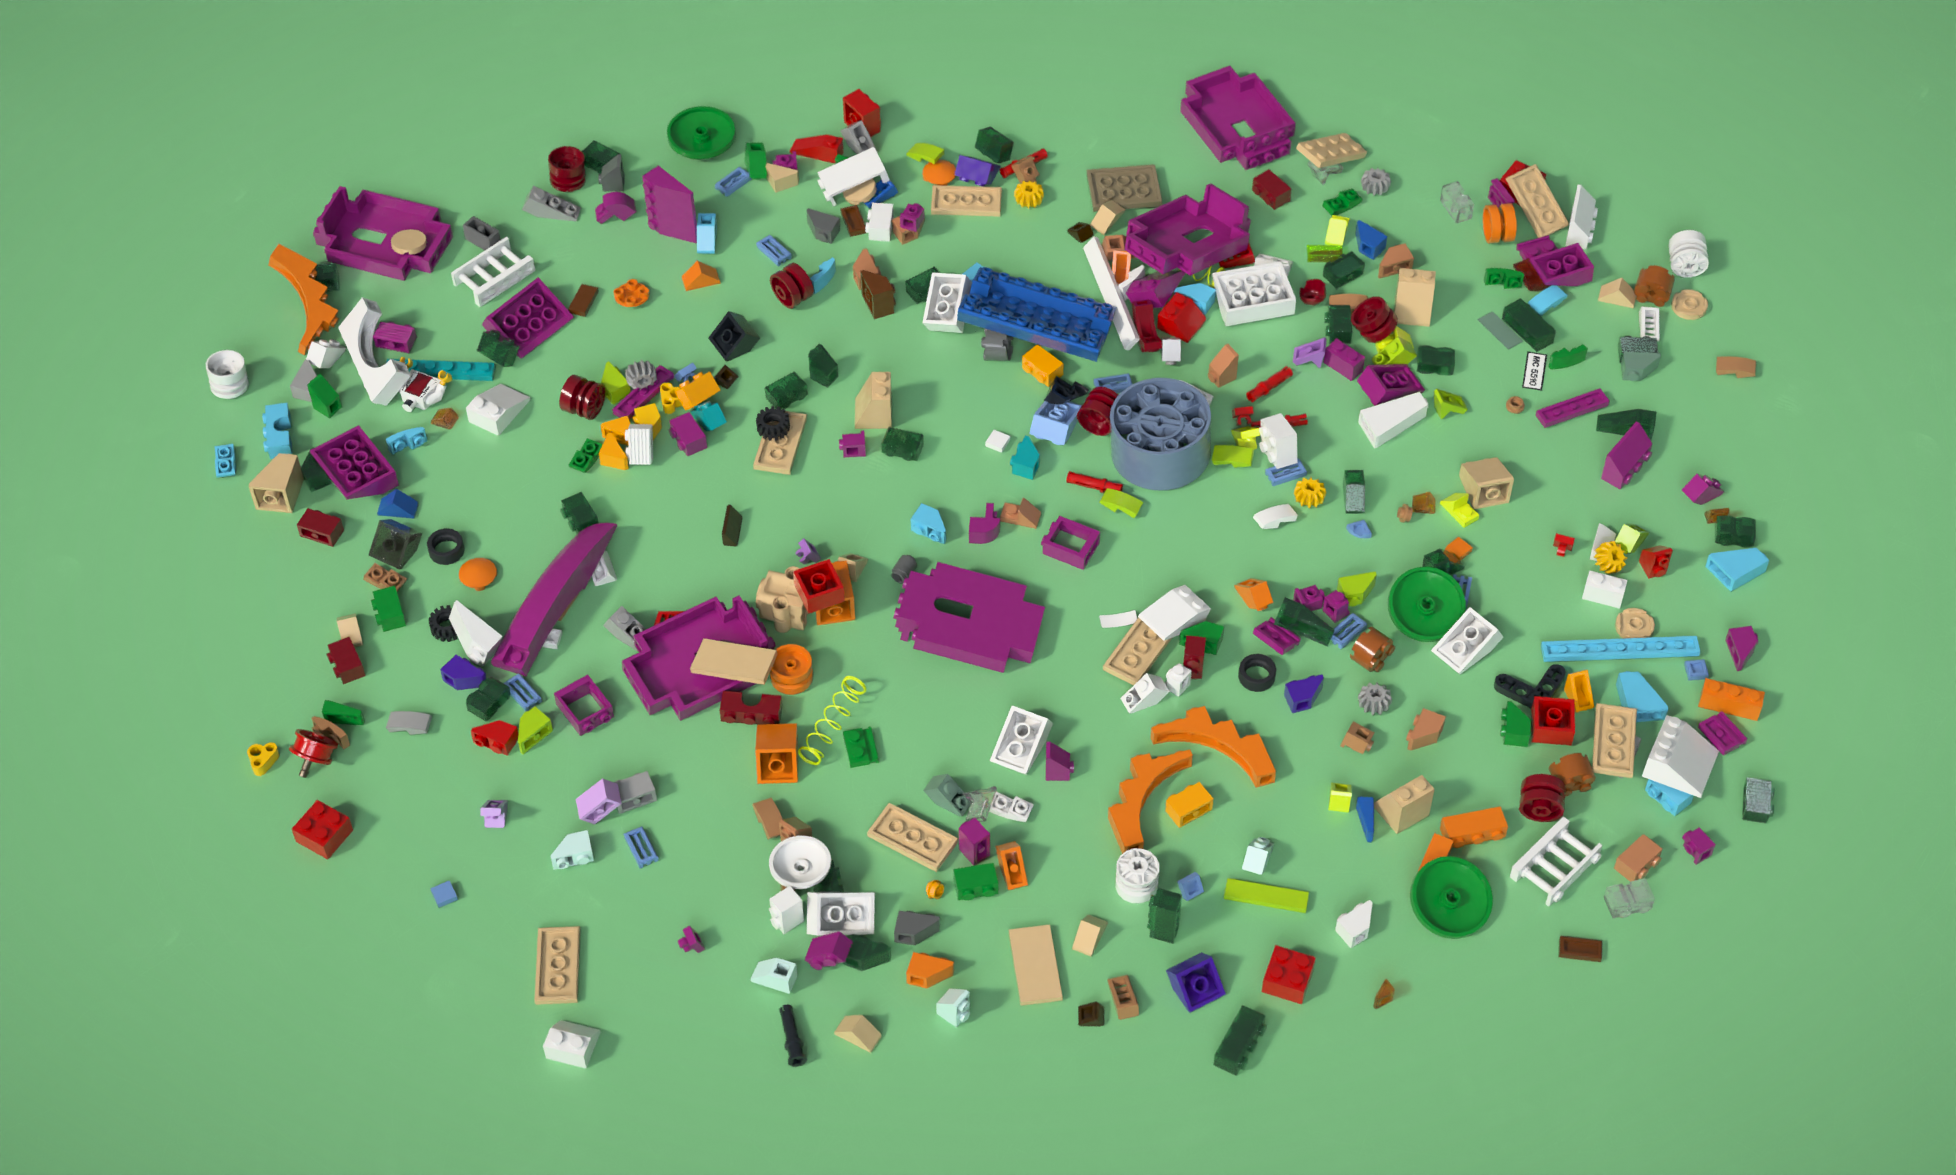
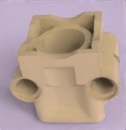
[756,566,808,633]

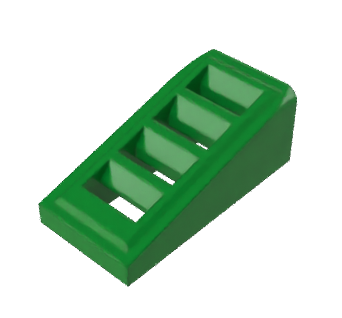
[322,700,365,725]

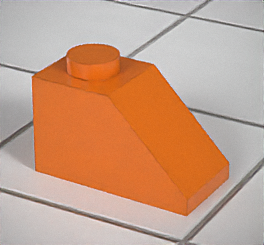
[1234,578,1273,611]
[996,841,1028,890]

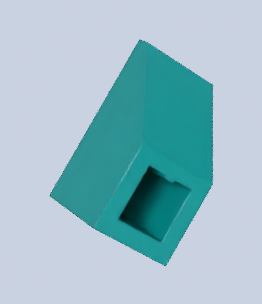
[690,401,727,431]
[1010,435,1040,480]

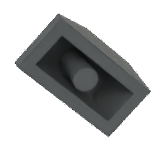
[598,155,625,191]
[806,208,840,244]

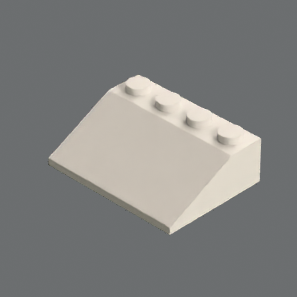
[1212,261,1296,326]
[1642,715,1719,798]

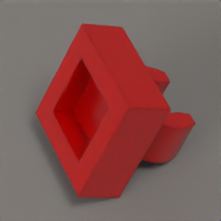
[1232,406,1253,426]
[1553,533,1575,557]

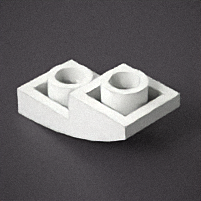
[1119,265,1145,301]
[1253,504,1298,529]
[986,791,1034,822]

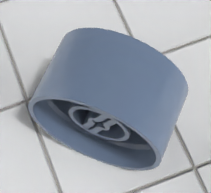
[1110,378,1211,490]

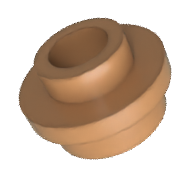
[1506,396,1525,414]
[1397,504,1413,523]

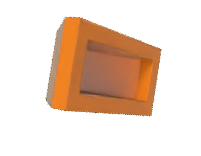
[1112,250,1131,287]
[682,260,720,291]

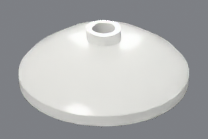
[769,836,831,889]

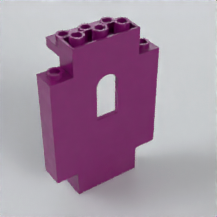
[1180,66,1296,171]
[1124,183,1251,276]
[313,186,453,281]
[893,562,1045,673]
[622,595,776,721]

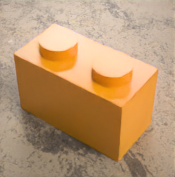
[1022,344,1064,387]
[675,371,721,411]
[1165,782,1213,828]

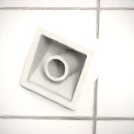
[543,1020,601,1068]

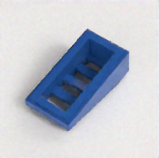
[863,179,898,209]
[1356,797,1374,842]

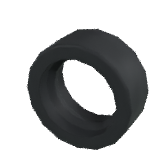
[427,528,465,565]
[1238,654,1276,692]

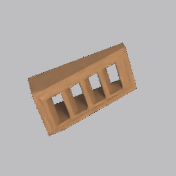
[1107,975,1139,1020]

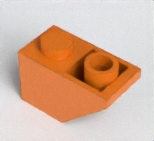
[906,952,954,988]

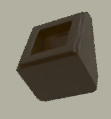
[1067,222,1094,243]
[713,365,739,389]
[1078,1001,1104,1027]

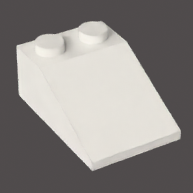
[466,384,531,436]
[1138,585,1211,641]
[449,600,502,667]
[1431,607,1503,674]
[990,706,1053,775]
[807,892,875,935]

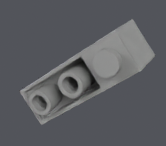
[522,186,581,221]
[603,606,646,652]

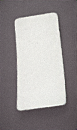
[1099,610,1137,628]

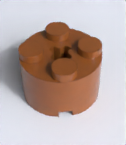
[1634,265,1675,307]
[1350,626,1395,672]
[1549,753,1596,797]

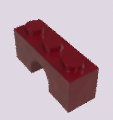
[719,691,783,725]

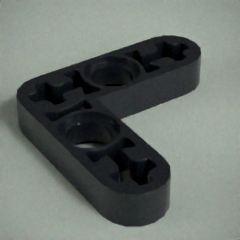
[1494,664,1566,709]

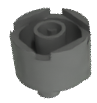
[981,328,1013,361]

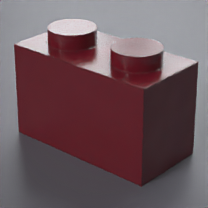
[1252,169,1292,210]
[297,508,344,547]
[1183,635,1206,679]
[326,636,365,685]

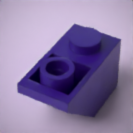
[440,654,488,690]
[1284,674,1324,713]

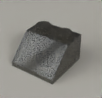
[368,519,422,570]

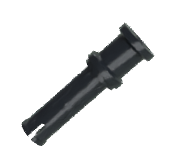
[779,1004,807,1067]

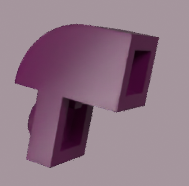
[595,192,636,224]
[969,503,1000,544]

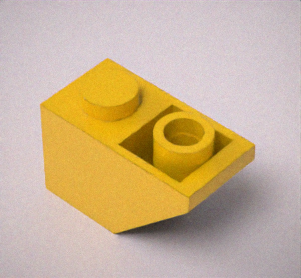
[632,403,662,440]

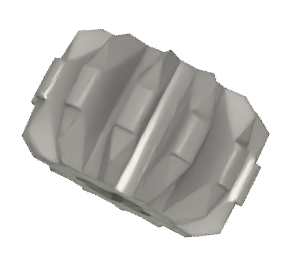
[1361,168,1391,196]
[625,360,657,390]
[1358,682,1392,716]

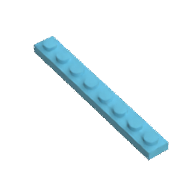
[1541,636,1700,662]

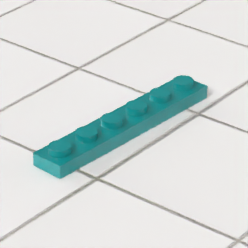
[386,359,496,381]

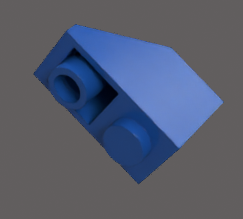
[1355,220,1387,260]

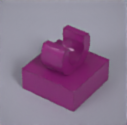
[677,925,705,953]

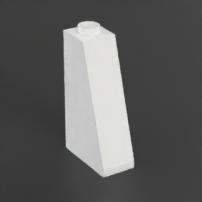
[1358,392,1429,449]

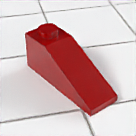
[790,134,844,164]

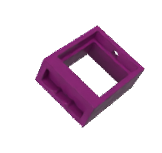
[1041,516,1100,570]
[554,675,614,736]

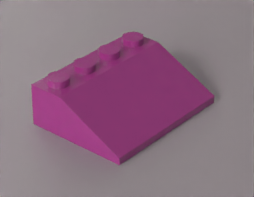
[642,165,697,243]
[482,277,574,359]
[310,425,399,500]

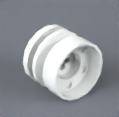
[1668,230,1709,277]
[206,350,249,399]
[1115,848,1159,903]

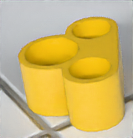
[660,383,682,414]
[247,742,280,776]

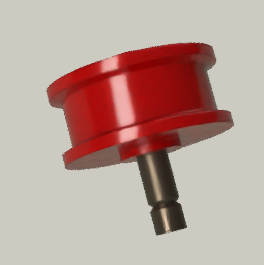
[289,729,338,778]

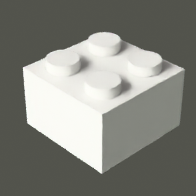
[1259,413,1298,469]

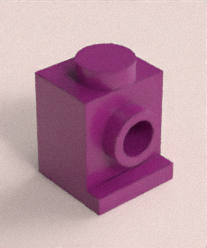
[773,151,797,170]
[900,203,925,232]
[839,430,866,458]
[1293,585,1325,615]
[1323,590,1350,623]
[1682,827,1716,865]

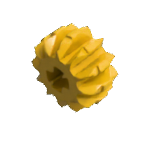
[1014,180,1044,209]
[1294,477,1326,508]
[1594,541,1627,574]

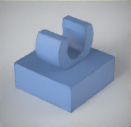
[674,363,697,382]
[1177,872,1204,901]

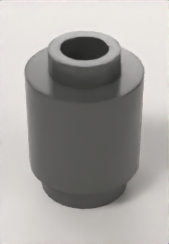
[891,555,917,583]

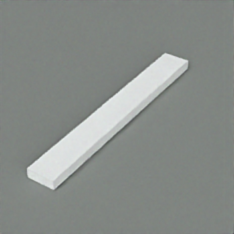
[1083,236,1140,351]

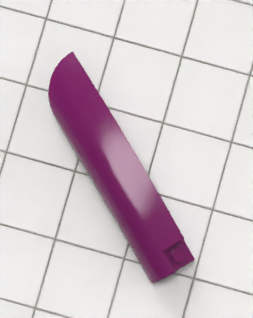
[491,523,617,676]

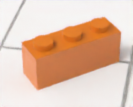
[1698,678,1765,721]
[1440,806,1508,848]

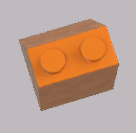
[816,561,855,626]
[755,723,798,784]

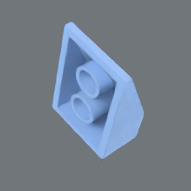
[1029,401,1082,445]

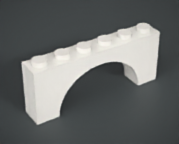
[338,297,411,406]

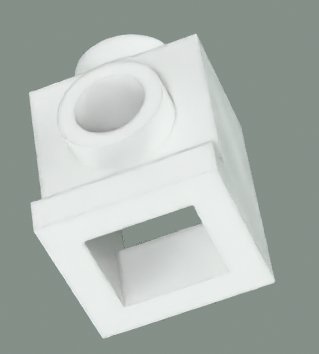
[1165,663,1192,697]

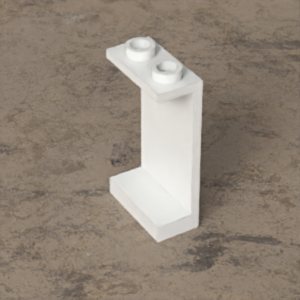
[817,147,890,206]

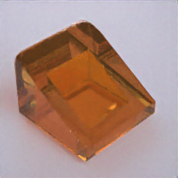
[430,408,459,429]
[1412,492,1436,514]
[1704,508,1729,524]
[1373,979,1395,1009]

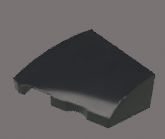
[1044,376,1089,404]

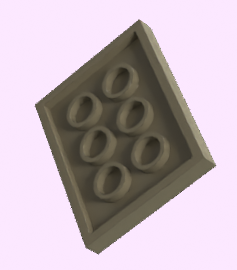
[1086,164,1162,212]

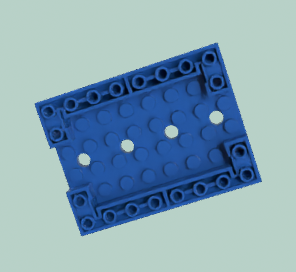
[957,267,1116,362]

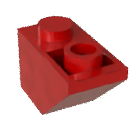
[1639,545,1673,579]
[471,720,519,756]

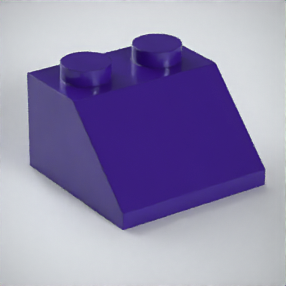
[954,155,1001,187]
[1166,952,1226,1012]

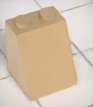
[1394,268,1436,327]
[855,372,892,429]
[249,453,304,513]
[1459,457,1514,509]
[1374,775,1434,834]

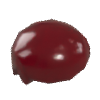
[1299,279,1326,306]

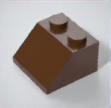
[860,270,896,319]

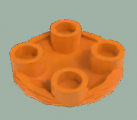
[923,160,956,186]
[614,279,650,307]
[459,558,497,591]

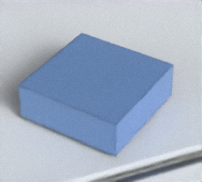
[1684,659,1709,681]
[430,880,458,908]

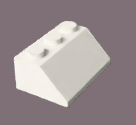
[1565,185,1598,249]

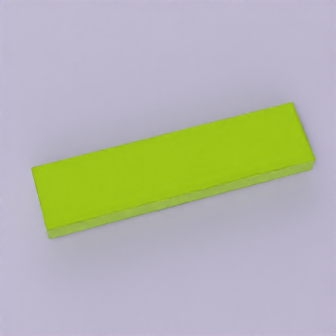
[1224,878,1309,913]

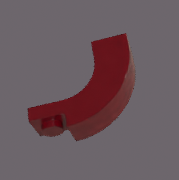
[1132,300,1162,353]

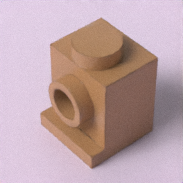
[1011,156,1039,184]
[1340,721,1374,754]

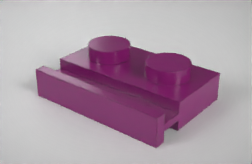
[1488,178,1515,208]
[1516,235,1558,266]
[1253,617,1301,655]
[1698,711,1747,756]

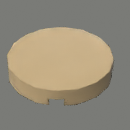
[843,178,877,205]
[391,229,427,255]
[1671,290,1708,320]
[1615,608,1655,639]

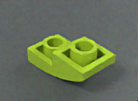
[906,143,944,164]
[1212,445,1254,468]
[1099,488,1143,518]

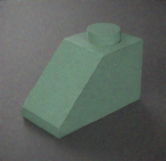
[1621,352,1661,381]

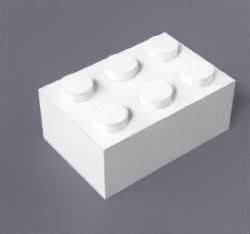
[923,273,972,333]

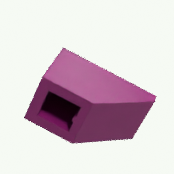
[1682,474,1724,505]

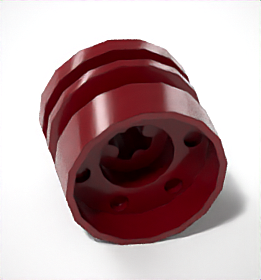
[548,146,586,192]
[559,374,606,420]
[1077,387,1118,436]

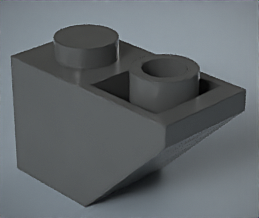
[894,911,940,946]

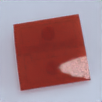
[1513,258,1552,291]

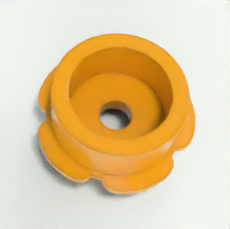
[926,880,944,899]

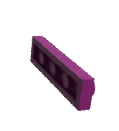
[612,365,674,420]
[1536,388,1610,428]

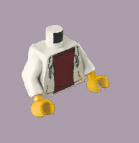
[399,357,452,412]

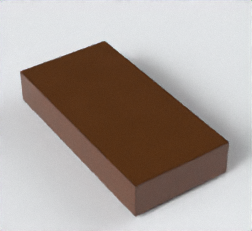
[840,205,866,237]
[568,284,599,317]
[1559,936,1602,962]

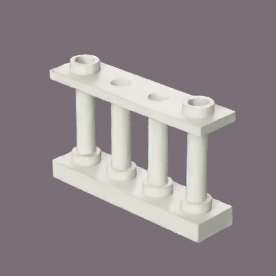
[451,237,535,307]
[1510,817,1602,907]

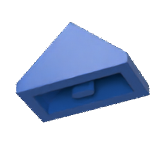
[377,489,418,519]

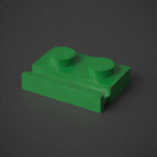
[843,726,879,768]

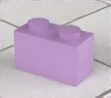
[576,778,622,825]

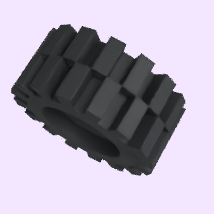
[756,406,790,441]
[429,605,457,642]

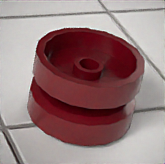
[770,262,814,309]
[1351,296,1398,343]
[1519,774,1566,822]

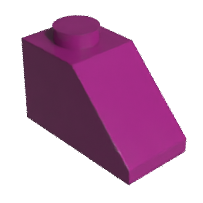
[1725,626,1759,671]
[1046,742,1074,781]

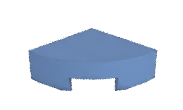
[1346,520,1372,538]

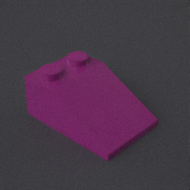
[1529,243,1594,286]
[1126,270,1186,308]
[1357,364,1425,406]

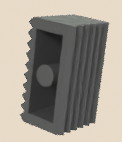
[462,216,501,250]

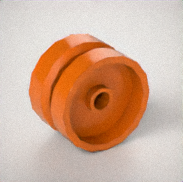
[1483,203,1517,244]
[770,644,813,695]

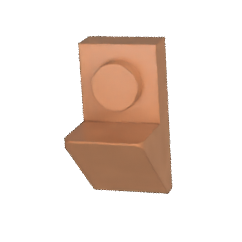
[1000,498,1041,529]

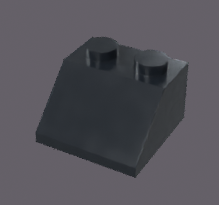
[708,311,760,362]

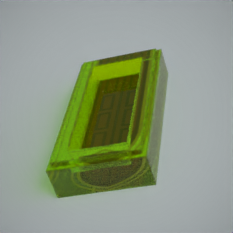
[1307,245,1343,262]

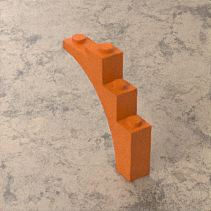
[269,244,339,355]
[1151,706,1276,788]
[1108,749,1193,854]

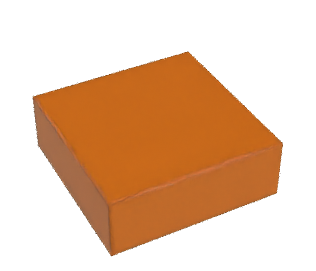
[1445,536,1473,561]

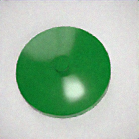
[667,106,736,159]
[1388,567,1466,642]
[1410,856,1493,939]

